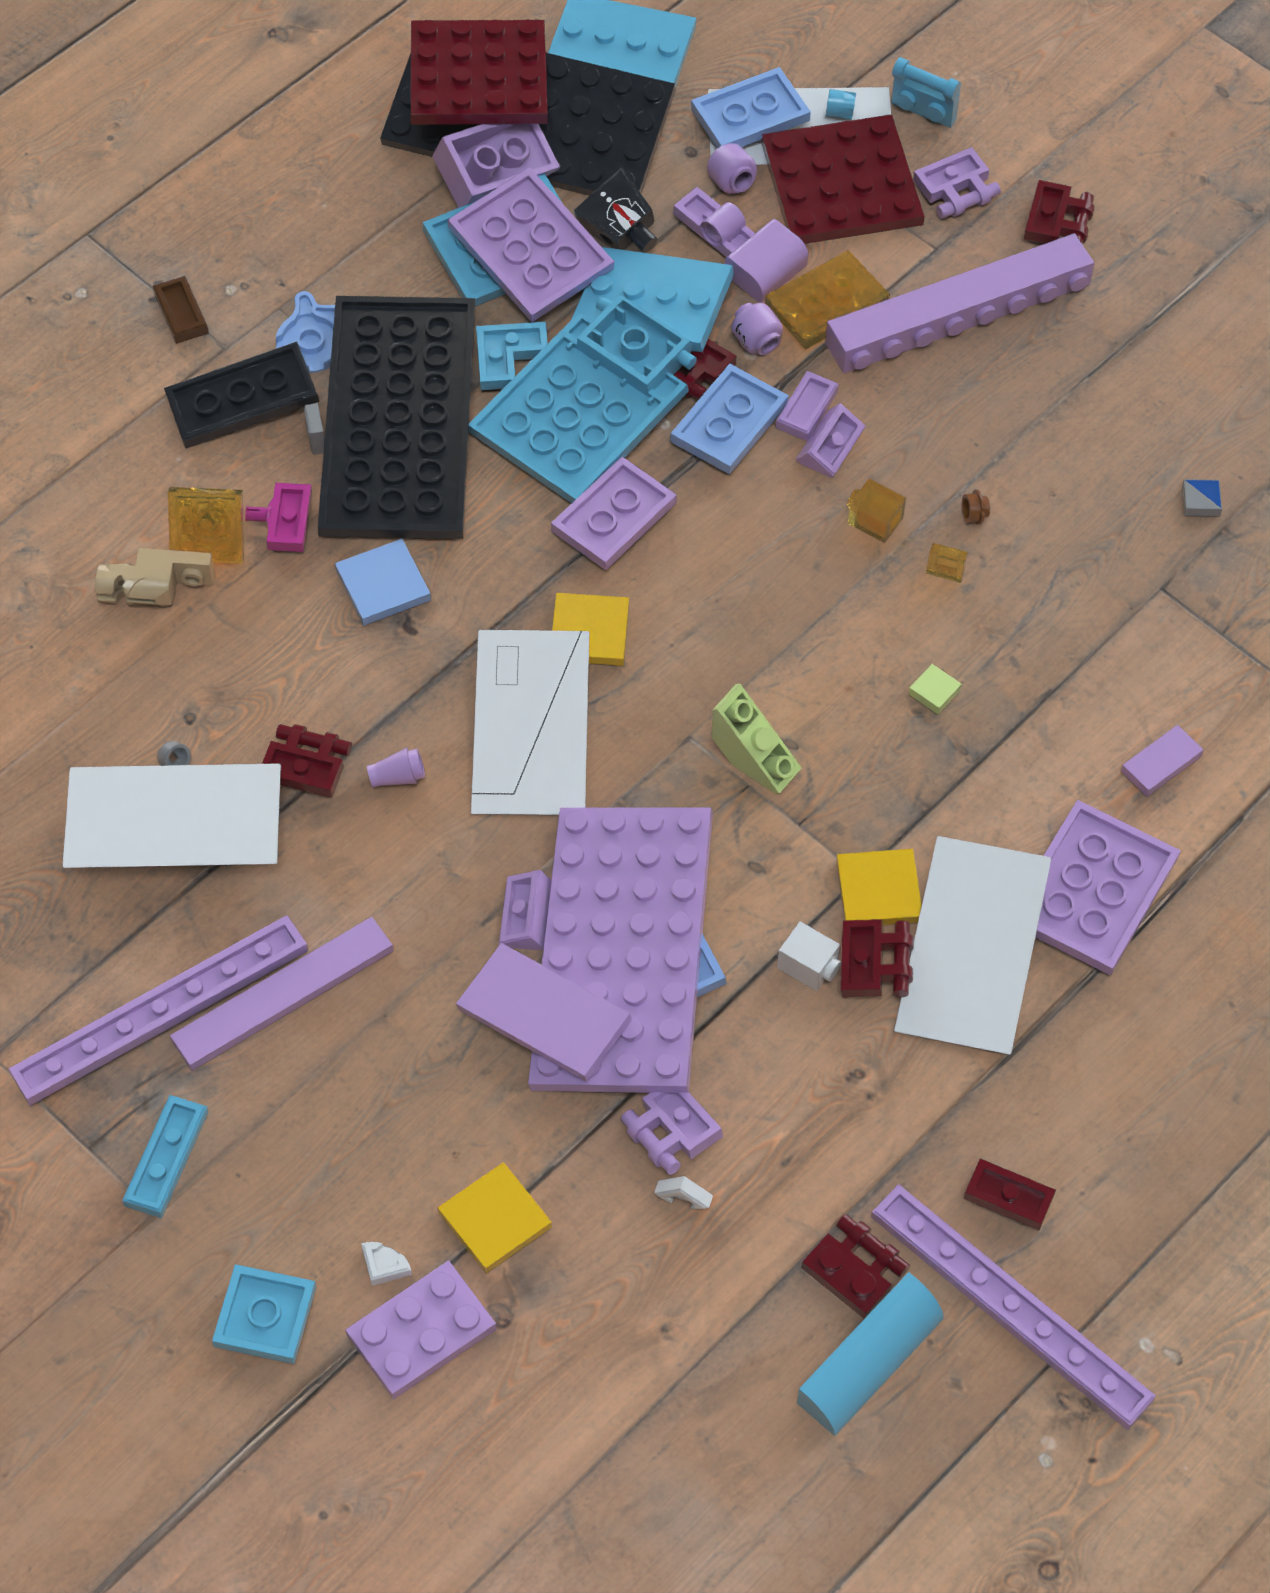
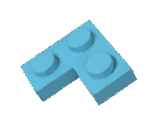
[476,322,548,390]

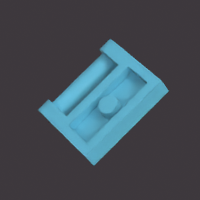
[891,57,961,128]

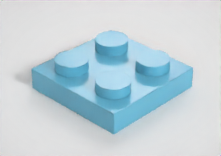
[212,1264,316,1364]

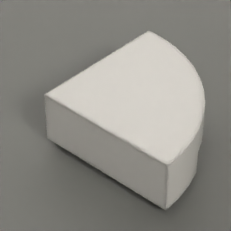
[654,1176,713,1209]
[361,1242,412,1286]

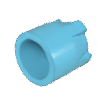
[826,89,856,120]

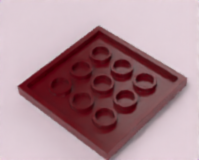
[411,19,548,125]
[761,114,925,244]

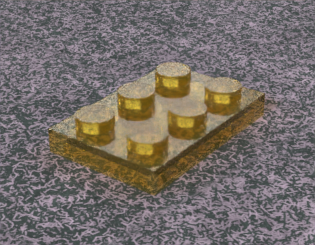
[765,250,890,349]

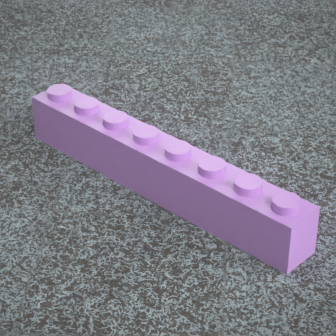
[825,233,1094,373]

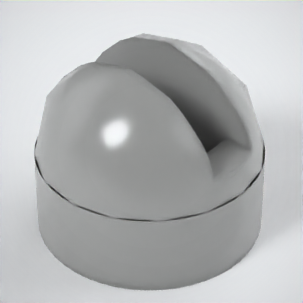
[157,741,191,766]

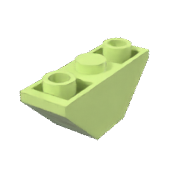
[712,684,801,794]

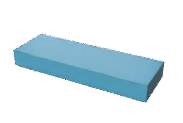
[122,1095,208,1218]

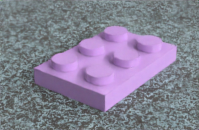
[551,457,677,570]
[345,1260,497,1400]

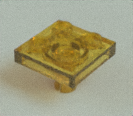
[167,487,244,564]

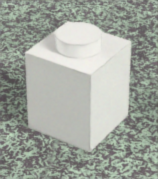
[777,922,841,991]

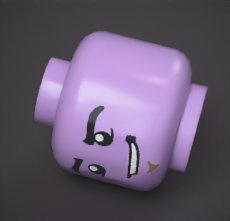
[731,303,783,355]

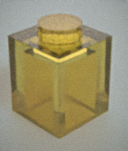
[847,478,906,543]

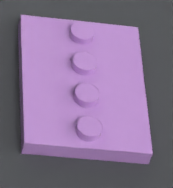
[448,167,614,322]
[1035,800,1181,976]

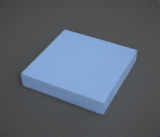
[335,539,431,626]

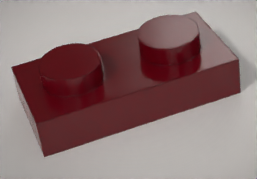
[964,1158,1056,1231]

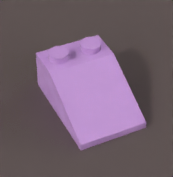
[432,124,560,208]

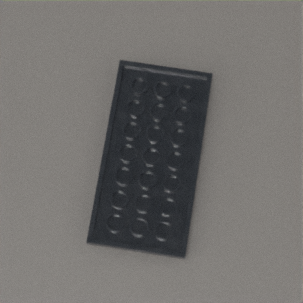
[380,53,676,196]
[318,296,476,539]

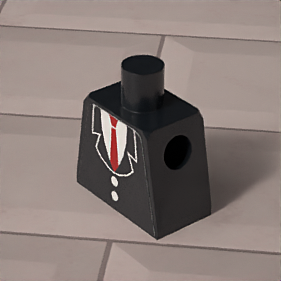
[574,167,658,253]

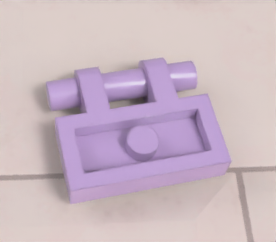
[913,147,1001,219]
[621,1092,723,1175]

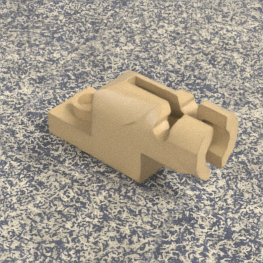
[95,548,215,606]

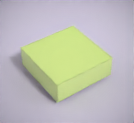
[909,664,962,715]

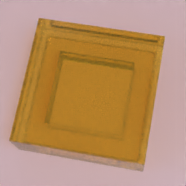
[926,543,968,583]

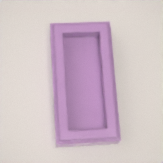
[776,371,839,441]
[1121,725,1203,797]

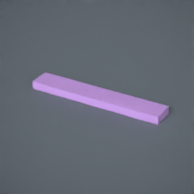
[170,917,393,1071]

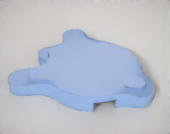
[276,291,335,373]

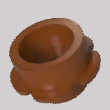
[961,489,990,525]

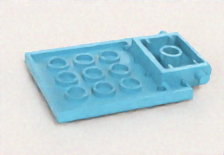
[469,294,697,504]

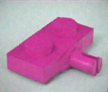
[245,482,312,552]

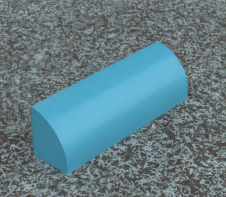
[797,1272,944,1436]

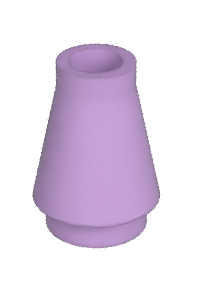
[367,747,425,788]

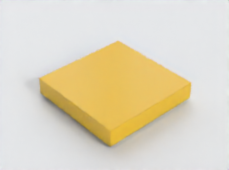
[552,593,629,666]
[836,849,922,925]
[437,1162,552,1274]

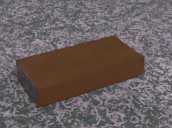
[152,276,209,344]

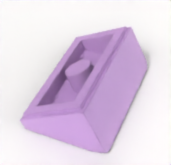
[796,403,866,477]
[499,870,552,950]

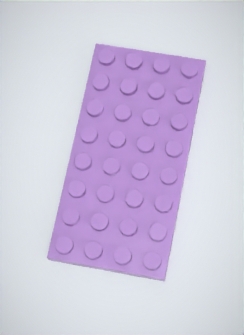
[528,808,713,1093]

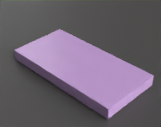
[456,943,632,1082]

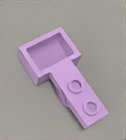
[673,187,809,303]

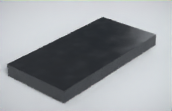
[164,341,319,448]

